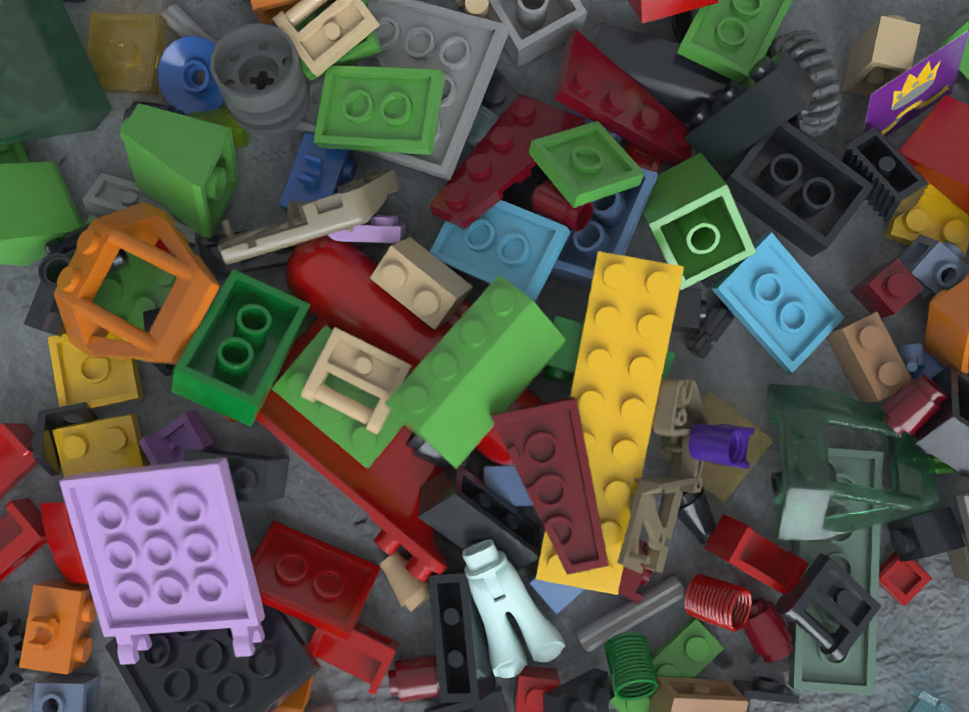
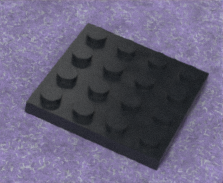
[105,603,322,712]

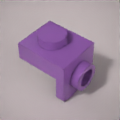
[139,410,215,465]

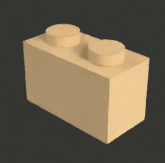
[842,15,921,97]
[370,237,473,330]

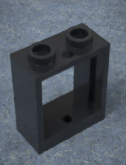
[183,449,290,504]

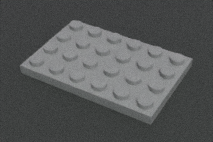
[276,0,509,180]

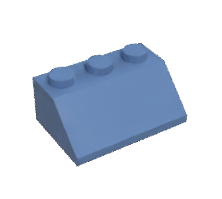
[550,168,658,288]

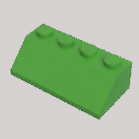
[385,275,566,469]

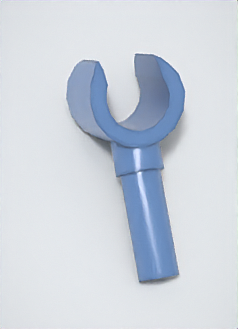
[898,344,926,372]

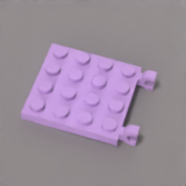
[59,457,265,665]

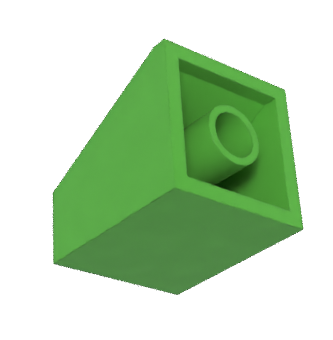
[120,103,239,239]
[642,153,757,290]
[0,161,84,266]

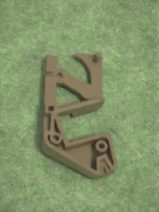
[217,169,399,265]
[617,378,709,574]

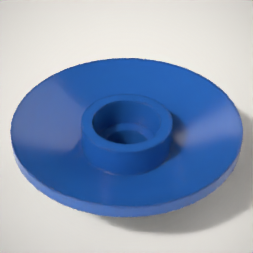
[158,36,225,116]

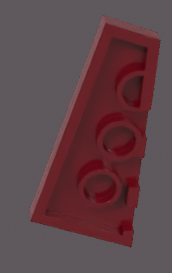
[553,29,692,167]
[429,93,586,230]
[490,396,609,575]

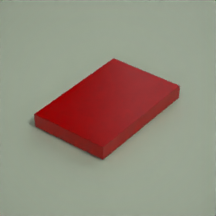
[251,520,381,640]

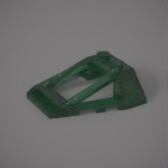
[768,384,940,542]

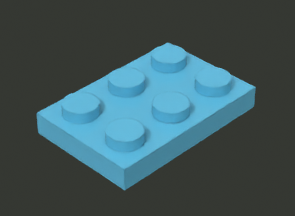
[430,200,571,302]
[711,232,845,373]

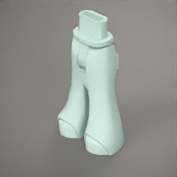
[462,539,566,678]

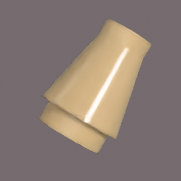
[380,550,430,612]

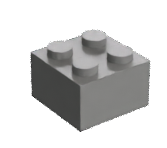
[485,0,587,69]

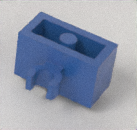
[279,132,357,214]

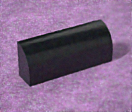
[595,23,733,124]

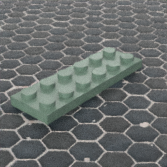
[788,446,883,695]

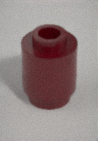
[531,179,594,231]
[882,374,948,435]
[742,597,793,663]
[388,655,439,703]

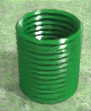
[604,632,658,701]

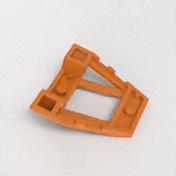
[54,202,220,364]

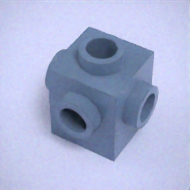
[899,234,969,298]

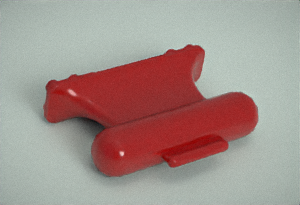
[222,235,544,582]

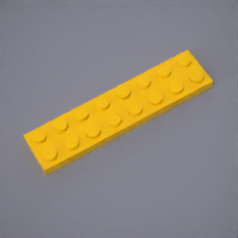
[536,251,684,595]

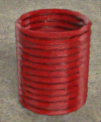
[684,574,752,632]

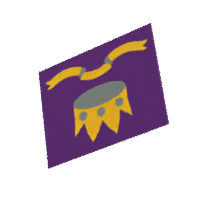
[863,30,969,137]

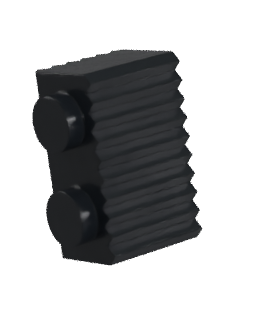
[841,127,929,223]

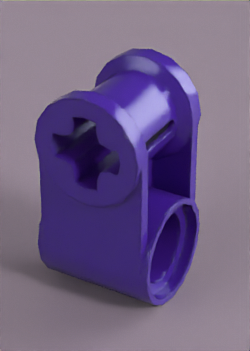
[689,423,755,469]

